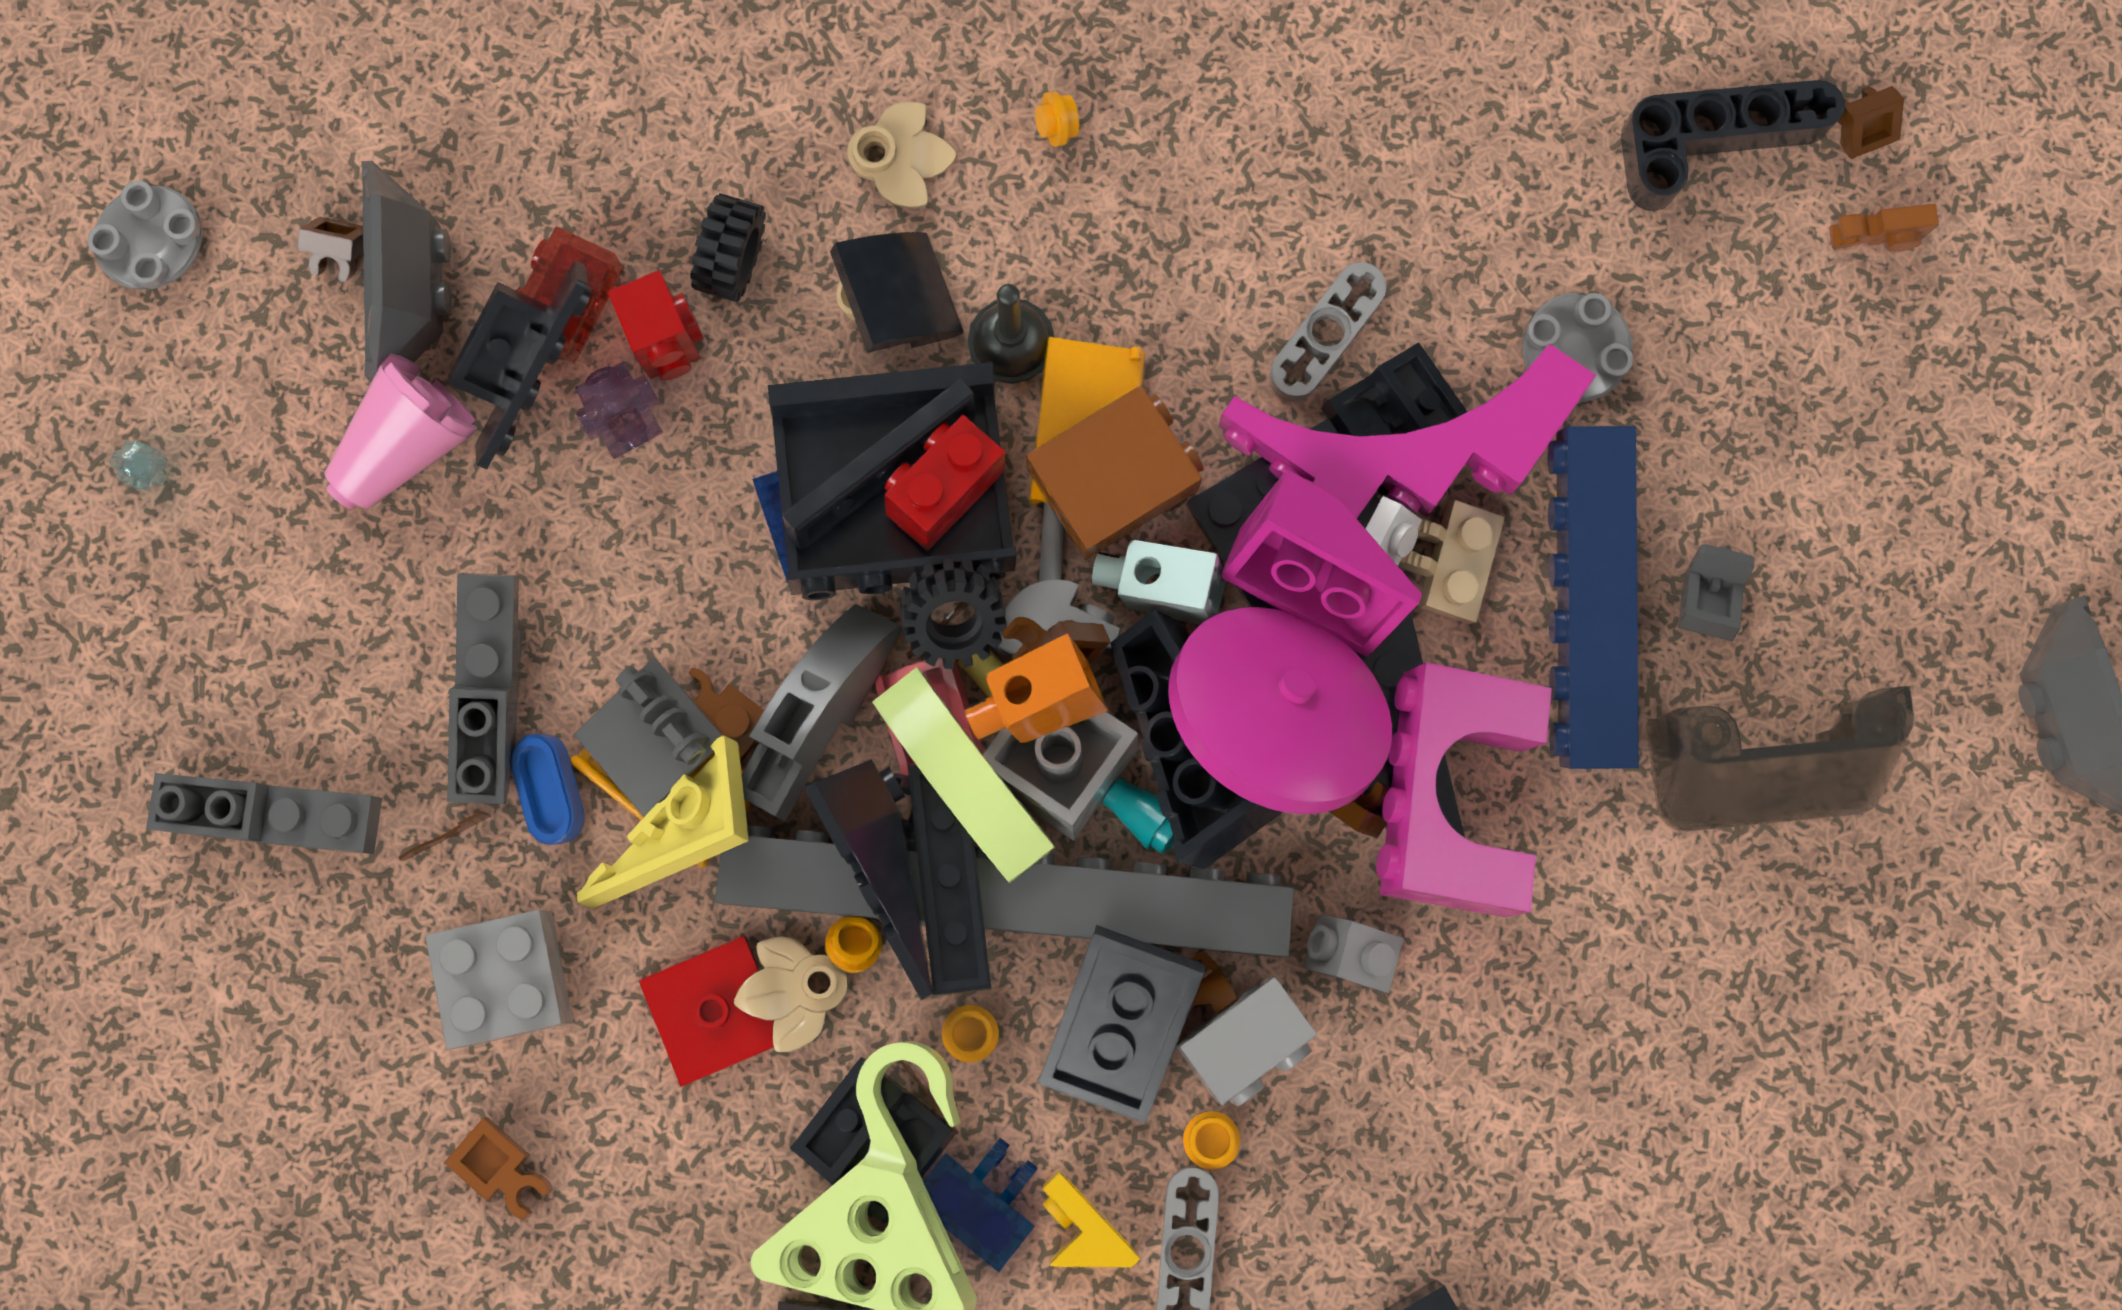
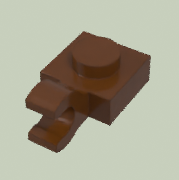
[1002,617,1111,664]

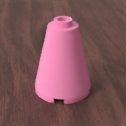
[324,353,477,509]

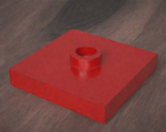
[638,936,774,1087]

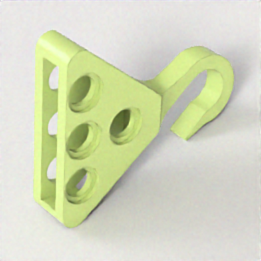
[751,1041,977,1310]

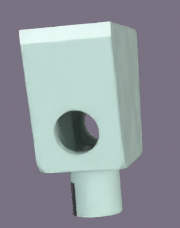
[1092,540,1226,625]

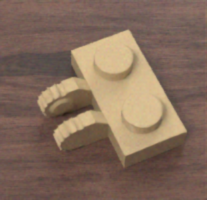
[1398,500,1505,624]

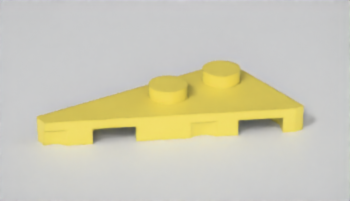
[577,735,749,909]

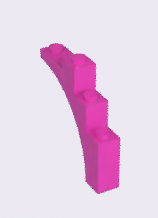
[1218,343,1596,519]

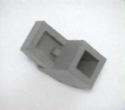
[990,579,1121,659]

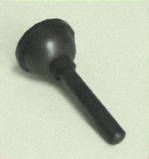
[967,284,1055,384]

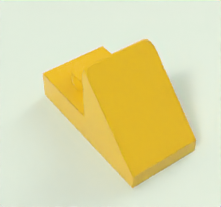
[1042,1169,1140,1267]

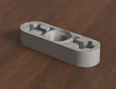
[1269,262,1386,401]
[1156,1166,1219,1310]

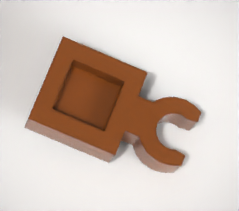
[1829,203,1939,252]
[688,668,764,763]
[444,1117,553,1220]

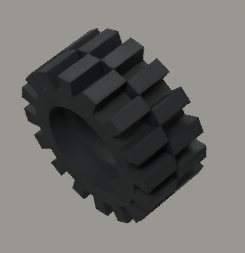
[690,193,766,302]
[900,558,1007,669]

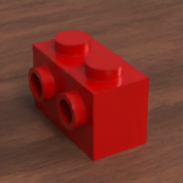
[607,270,704,381]
[885,415,1005,551]

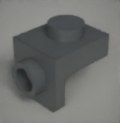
[1678,544,1755,642]

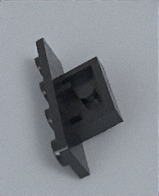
[448,261,592,470]

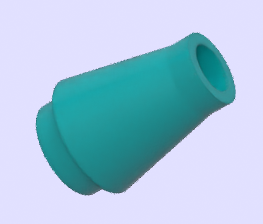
[1103,777,1175,855]

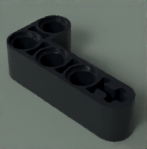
[1621,80,1845,211]

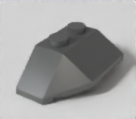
[361,161,452,382]
[2018,595,2122,816]

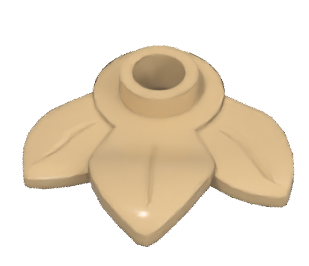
[847,102,957,209]
[734,936,848,1052]

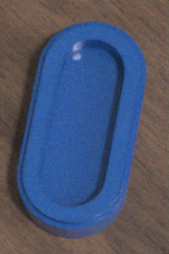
[510,734,585,845]

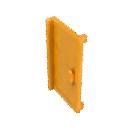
[1029,337,1146,505]

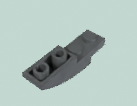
[447,573,523,804]
[742,604,903,821]
[146,773,382,854]

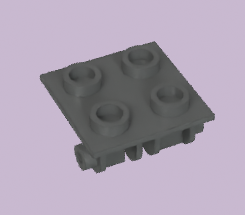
[573,657,723,817]

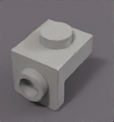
[1304,915,1404,993]

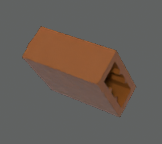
[1026,385,1204,561]

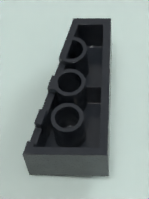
[1110,609,1283,869]

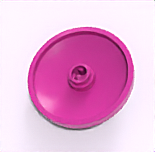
[1168,607,1392,814]

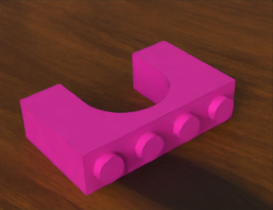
[1376,662,1552,918]

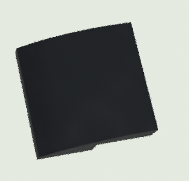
[830,232,964,353]
[1321,342,1468,497]
[790,1057,956,1223]

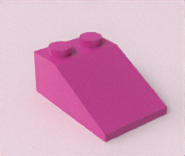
[1220,469,1422,657]

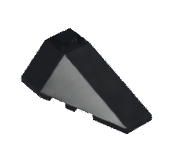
[804,759,933,1000]

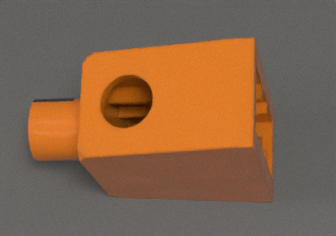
[964,634,1108,743]

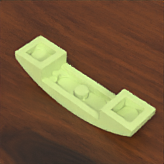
[872,667,1056,883]

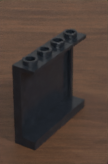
[767,362,1017,601]

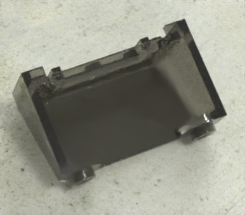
[1645,686,1914,832]

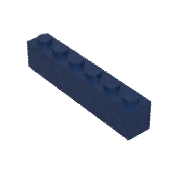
[1547,426,1639,769]

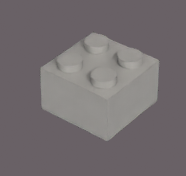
[983,697,1138,841]
[425,910,574,1050]
[1176,977,1317,1107]

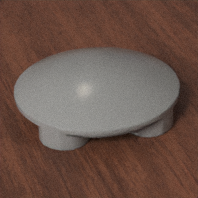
[88,181,202,290]
[1522,293,1633,402]

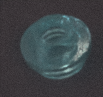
[109,441,168,490]

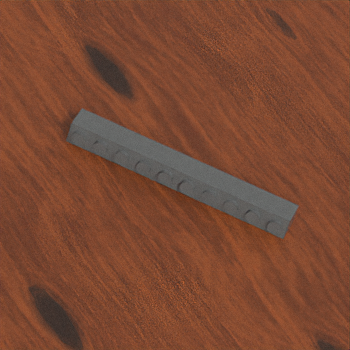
[715,825,1294,958]

